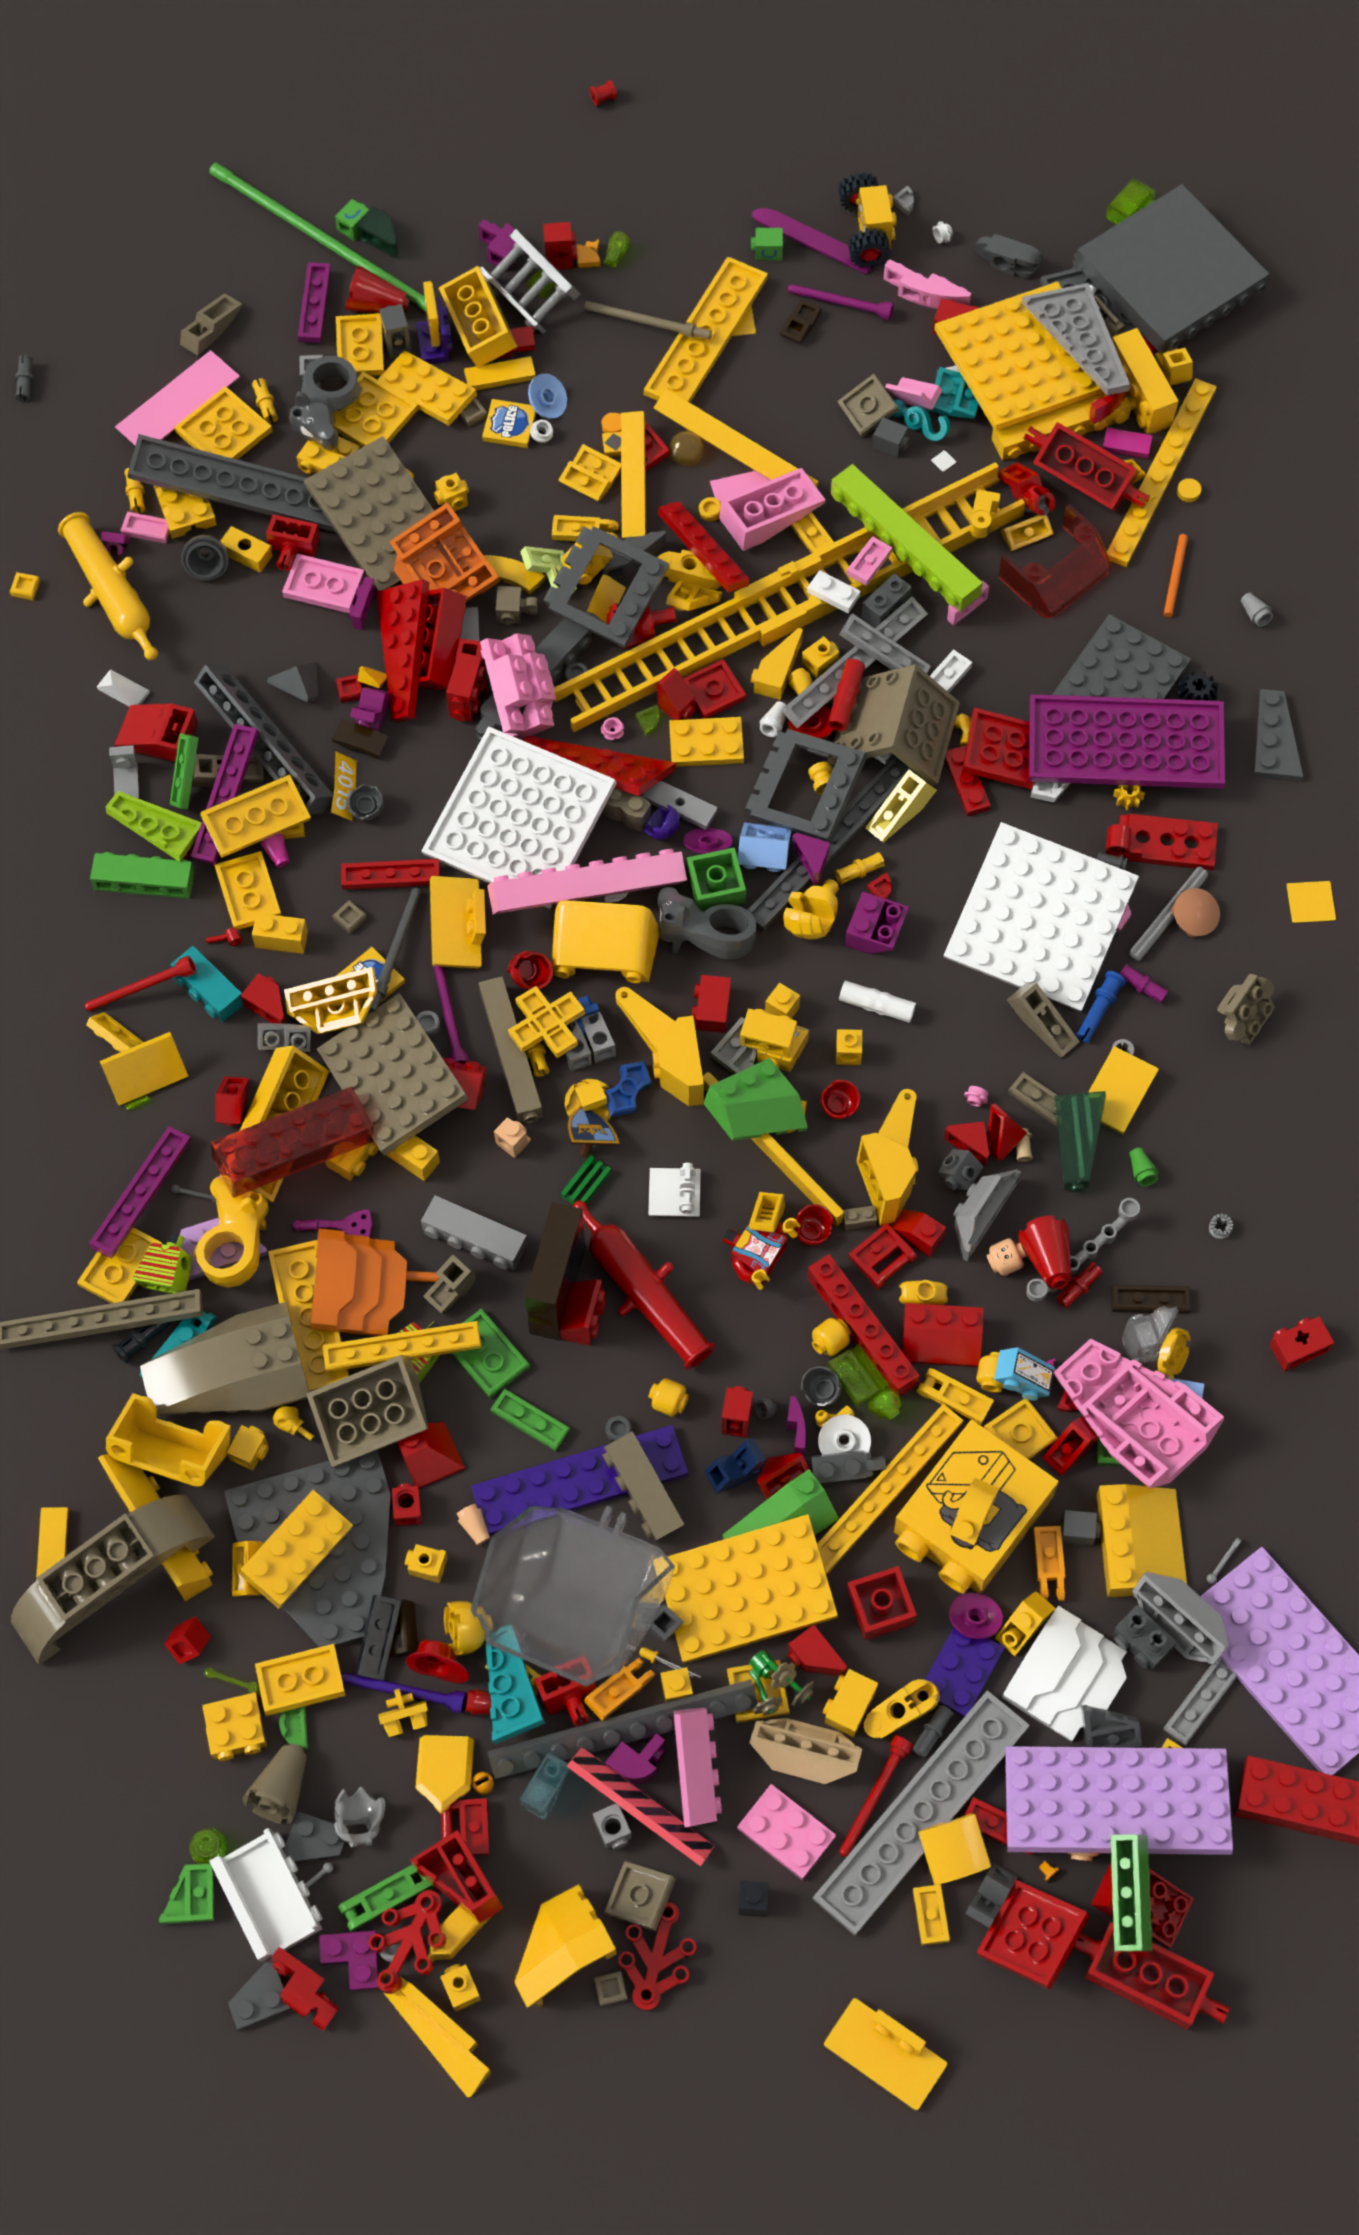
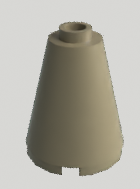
[243,1744,307,1824]

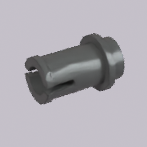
[1097,852,1128,871]

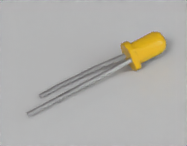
[639,1647,701,1678]

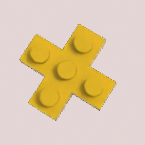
[508,986,585,1058]

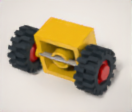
[838,172,896,268]

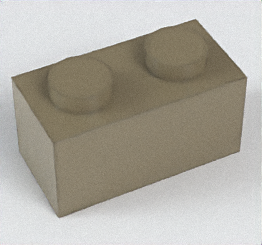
[843,1205,877,1231]

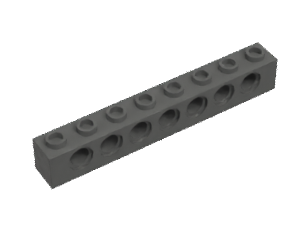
[194,664,333,815]

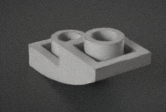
[257,1023,311,1052]

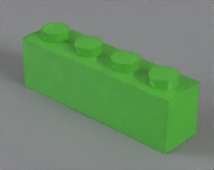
[90,852,195,899]
[1111,1834,1152,1951]

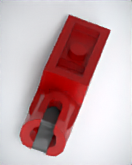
[998,462,1056,516]

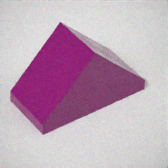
[792,833,830,885]

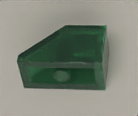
[357,207,398,259]

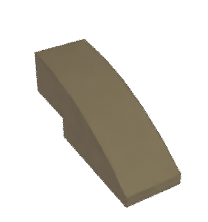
[180,293,242,355]

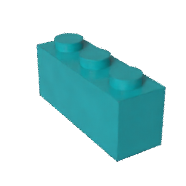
[170,946,243,1023]

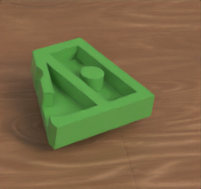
[159,1864,214,1925]

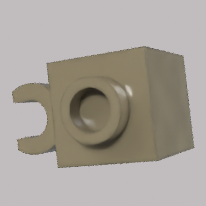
[496,586,538,625]

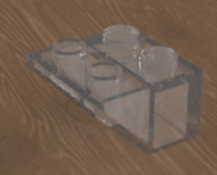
[1122,1306,1178,1364]

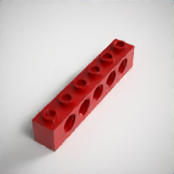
[807,1254,919,1400]

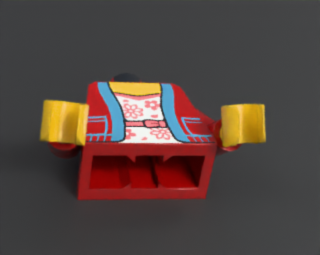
[723,1218,801,1290]

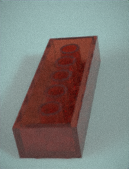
[211,1086,374,1198]

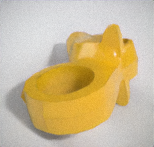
[193,1176,269,1288]

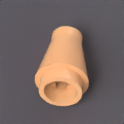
[457,1504,491,1545]

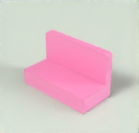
[885,377,942,410]

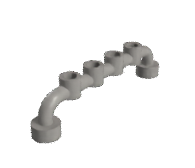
[1026,1198,1140,1302]

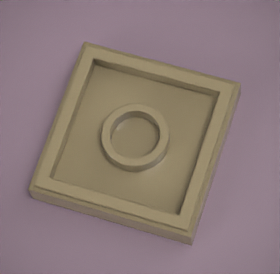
[837,374,900,438]
[604,1861,676,1931]

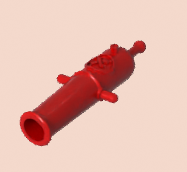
[573,1200,715,1370]

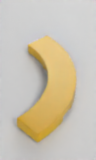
[483,555,546,595]

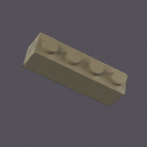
[602,1431,685,1541]

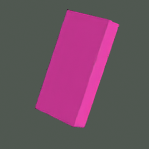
[1103,428,1152,459]

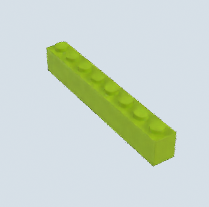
[831,464,983,612]

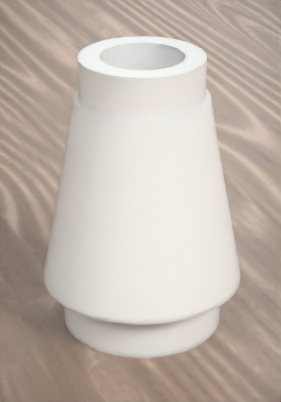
[760,702,787,737]

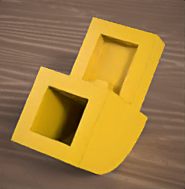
[1155,348,1193,386]
[950,1478,999,1545]

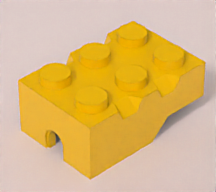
[153,485,217,539]

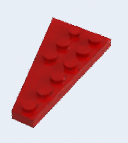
[376,579,430,722]
[522,736,676,796]

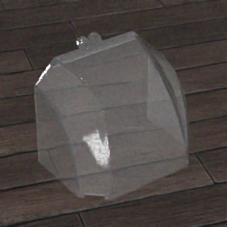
[471,1506,675,1686]

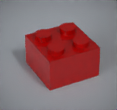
[847,1566,917,1641]

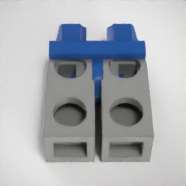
[565,996,616,1071]

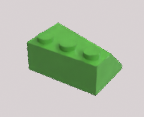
[703,1058,808,1141]

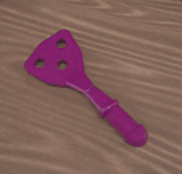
[292,1209,373,1237]

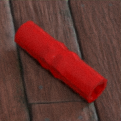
[828,659,865,731]

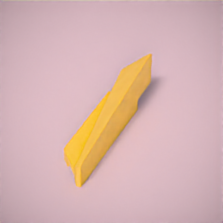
[384,1976,491,2097]

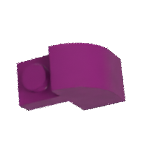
[478,219,516,272]
[350,687,391,731]
[605,1733,666,1785]

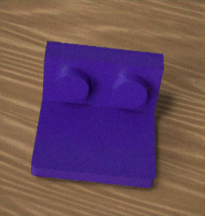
[416,297,453,364]

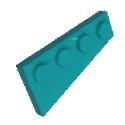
[485,1626,545,1745]

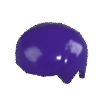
[644,805,680,841]

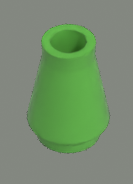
[1129,1148,1158,1187]

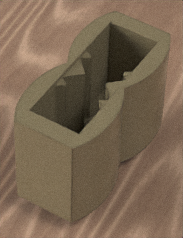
[602,788,651,831]

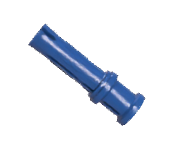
[1076,971,1126,1043]

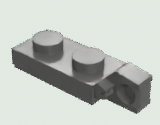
[811,1450,886,1483]

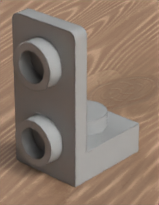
[109,745,139,799]

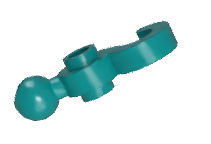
[892,399,951,441]

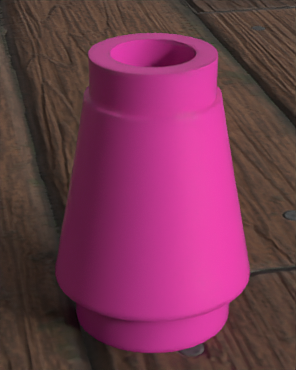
[261,833,290,868]

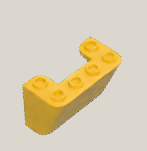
[106,1393,231,1487]

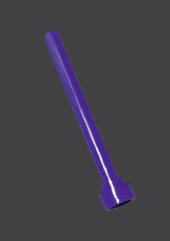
[341,1673,467,1714]

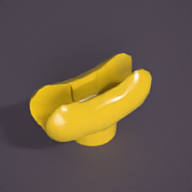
[899,1280,948,1305]

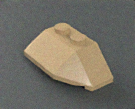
[750,1718,862,1784]

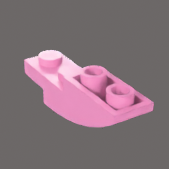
[884,259,971,309]

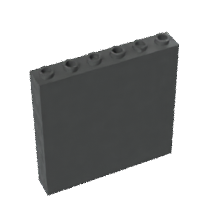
[1075,184,1270,355]

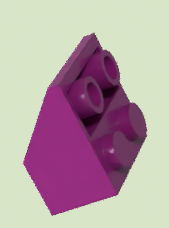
[845,891,909,954]

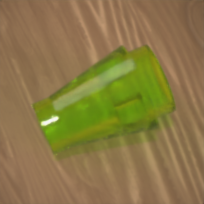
[604,231,630,267]

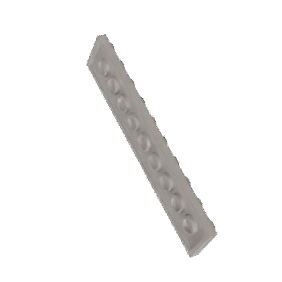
[812,1690,1030,1936]

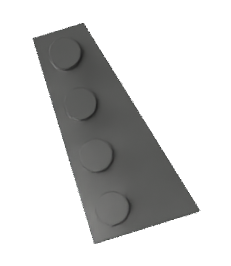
[1254,689,1303,782]

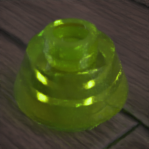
[868,1387,902,1421]
[189,1828,227,1864]

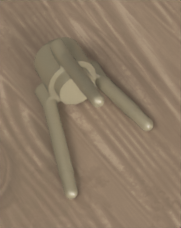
[1094,296,1126,338]

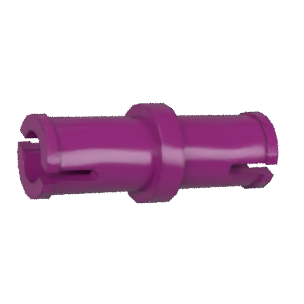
[1120,964,1169,1004]

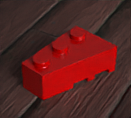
[410,1830,504,1923]

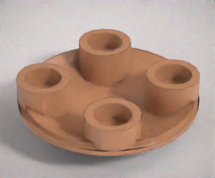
[1171,888,1220,937]

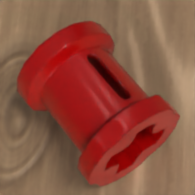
[589,80,617,106]

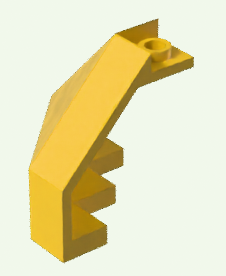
[514,1884,616,2008]

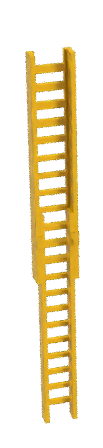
[554,462,1025,732]

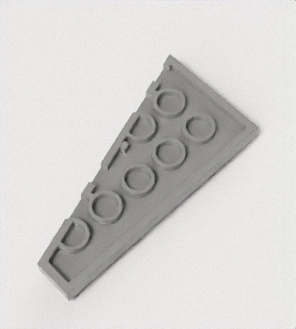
[1022,283,1130,395]

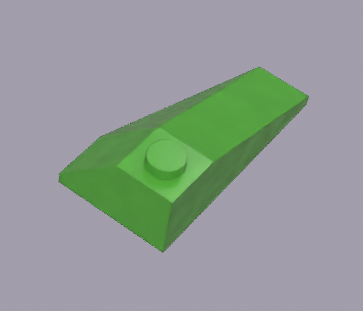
[722,1469,839,1539]

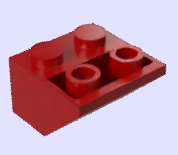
[559,1279,607,1346]

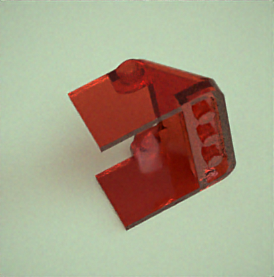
[998,504,1111,618]

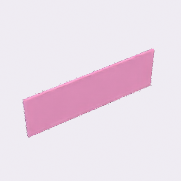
[115,350,240,446]

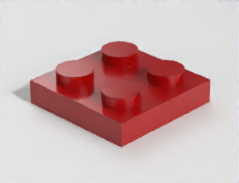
[683,659,746,719]

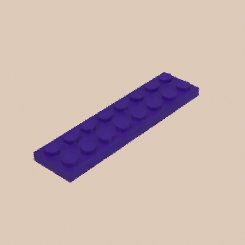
[471,1425,688,1536]

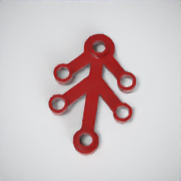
[368,1890,447,1994]
[618,1902,696,2011]

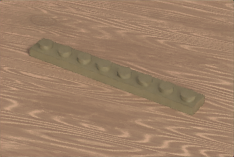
[0,1289,203,1350]

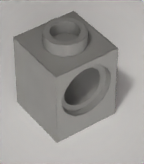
[593,1803,632,1850]

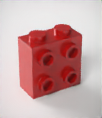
[446,652,487,722]

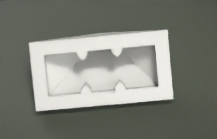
[97,669,150,707]

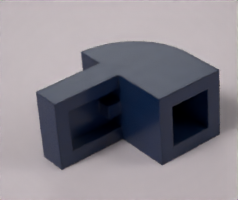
[704,1438,766,1494]

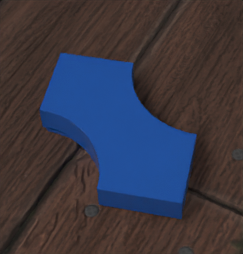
[605,1061,652,1117]

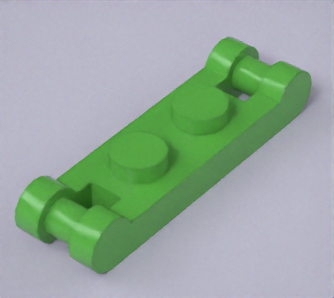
[338,1864,435,1932]

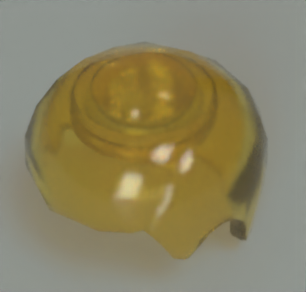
[669,431,704,466]

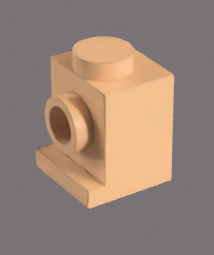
[494,1117,531,1158]

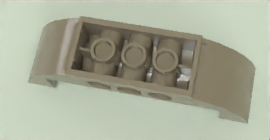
[11,1495,215,1665]

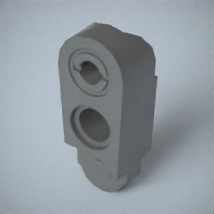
[975,233,1043,278]

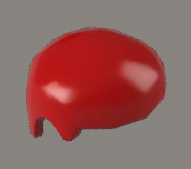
[820,1080,861,1120]
[794,1204,834,1246]

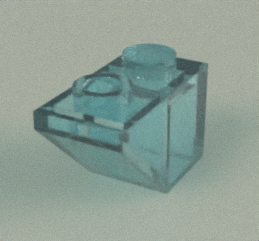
[520,1752,571,1820]

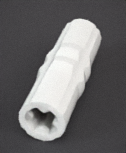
[839,981,916,1023]

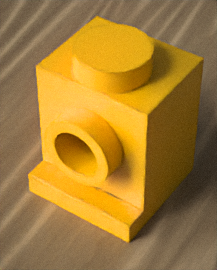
[405,1544,448,1583]

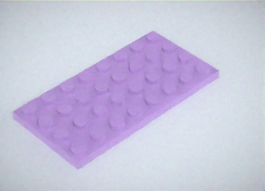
[1200,1547,1359,1775]
[1005,1746,1233,1855]

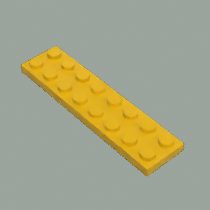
[644,257,768,403]

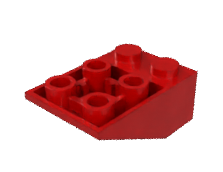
[114,704,198,762]
[1091,1863,1194,1948]

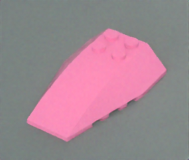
[1054,1339,1224,1488]

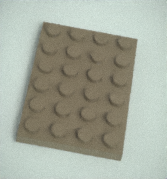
[304,436,434,592]
[317,993,469,1156]

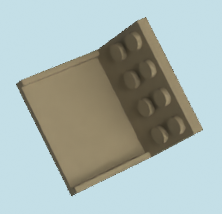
[828,664,960,785]

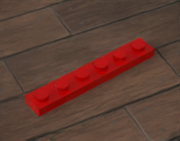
[658,501,749,592]

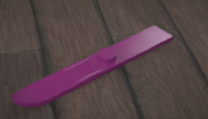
[751,208,872,275]

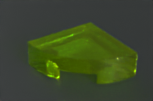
[635,705,659,736]

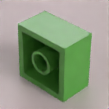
[687,848,746,911]

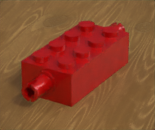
[1023,422,1150,512]
[1073,1922,1230,2030]

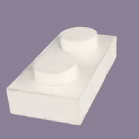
[807,570,860,613]

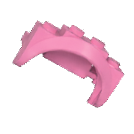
[480,633,556,739]

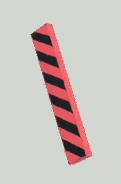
[567,1747,714,1866]

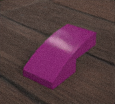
[787,1396,806,1456]

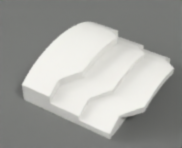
[1002,1606,1127,1742]

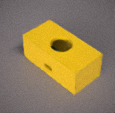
[221,526,273,573]

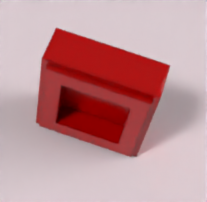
[336,674,362,703]

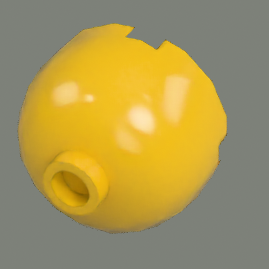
[444,1601,490,1656]

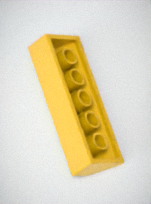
[219,1046,330,1202]
[98,1454,213,1602]

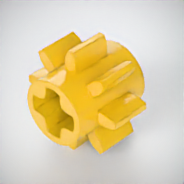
[1113,785,1145,810]

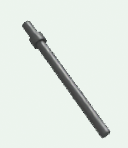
[368,888,422,1012]

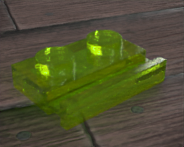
[827,1344,889,1406]

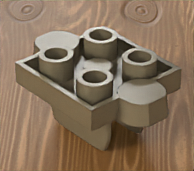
[1217,974,1275,1045]

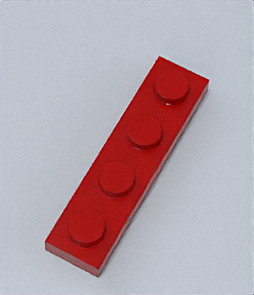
[341,859,440,890]

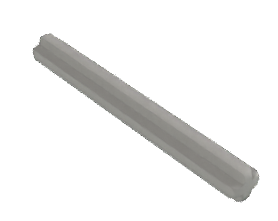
[1129,867,1208,961]

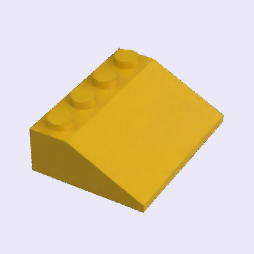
[1096,1484,1187,1598]

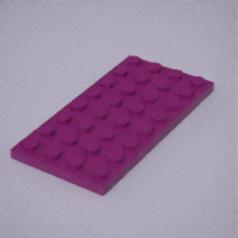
[1029,694,1225,789]

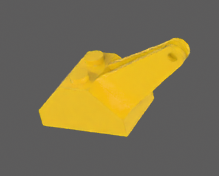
[616,987,704,1106]
[856,1089,918,1226]

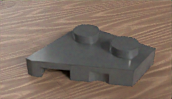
[1081,1705,1142,1748]
[283,1812,350,1862]
[228,1958,291,2031]

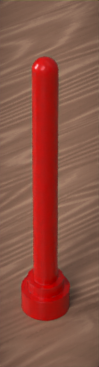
[84,955,197,1011]
[839,1735,914,1857]

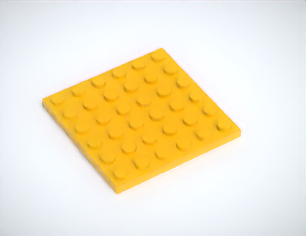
[934,281,1104,431]

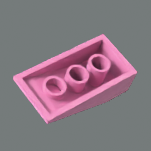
[719,468,826,551]

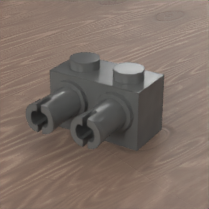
[1112,1605,1177,1671]

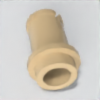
[1015,1128,1033,1162]

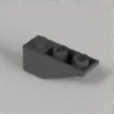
[601,530,666,580]

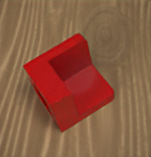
[164,1616,211,1664]

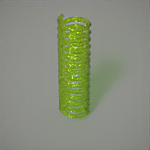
[125,1095,151,1111]

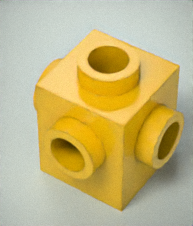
[434,473,469,512]

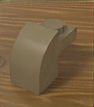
[423,1255,476,1315]

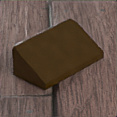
[388,1599,418,1658]

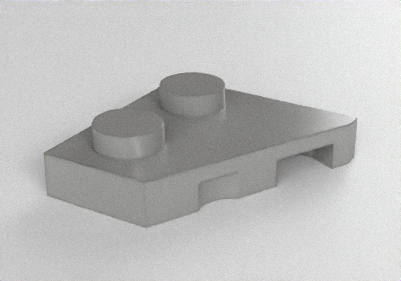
[710,1017,757,1075]

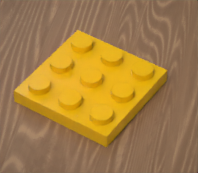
[334,372,419,447]
[174,386,273,460]

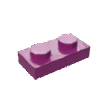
[349,577,376,630]

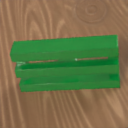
[561,1155,612,1205]

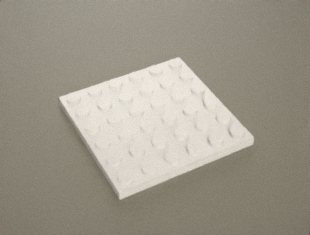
[421,726,617,909]
[943,822,1139,1013]

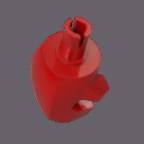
[607,603,677,649]

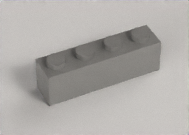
[421,1195,528,1270]

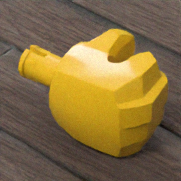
[783,879,839,940]

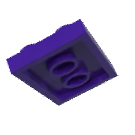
[919,1627,1005,1718]

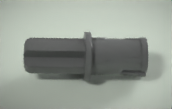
[913,1705,954,1757]

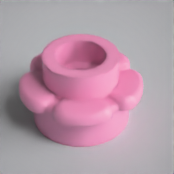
[601,717,624,741]
[964,1086,988,1107]

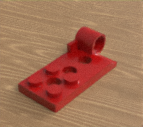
[1105,814,1218,871]

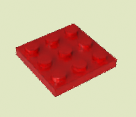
[962,707,1034,789]
[977,1880,1090,1990]

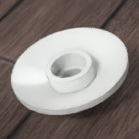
[818,1415,871,1455]

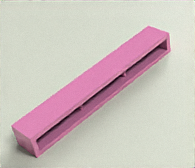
[487,849,687,914]

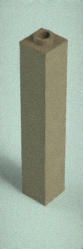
[478,976,543,1124]

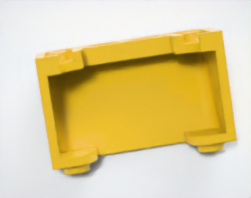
[552,901,660,983]

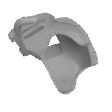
[334,1787,385,1847]

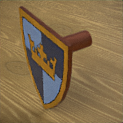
[567,1106,620,1157]

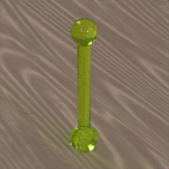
[204,1668,258,1693]

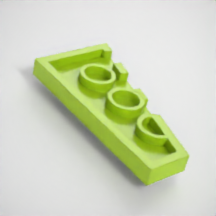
[106,791,201,862]

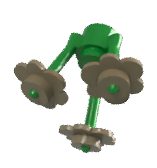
[749,1650,814,1715]

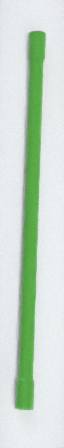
[209,162,426,312]

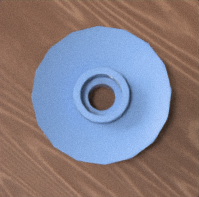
[528,374,567,419]

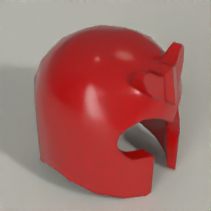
[507,951,553,990]

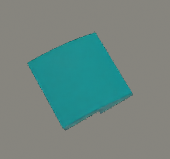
[928,367,979,418]

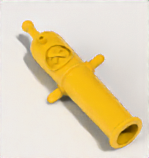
[58,512,158,660]

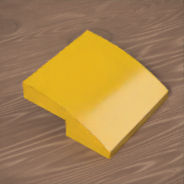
[558,444,621,502]
[918,1813,991,1885]

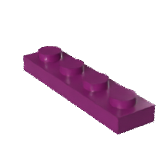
[298,262,331,343]

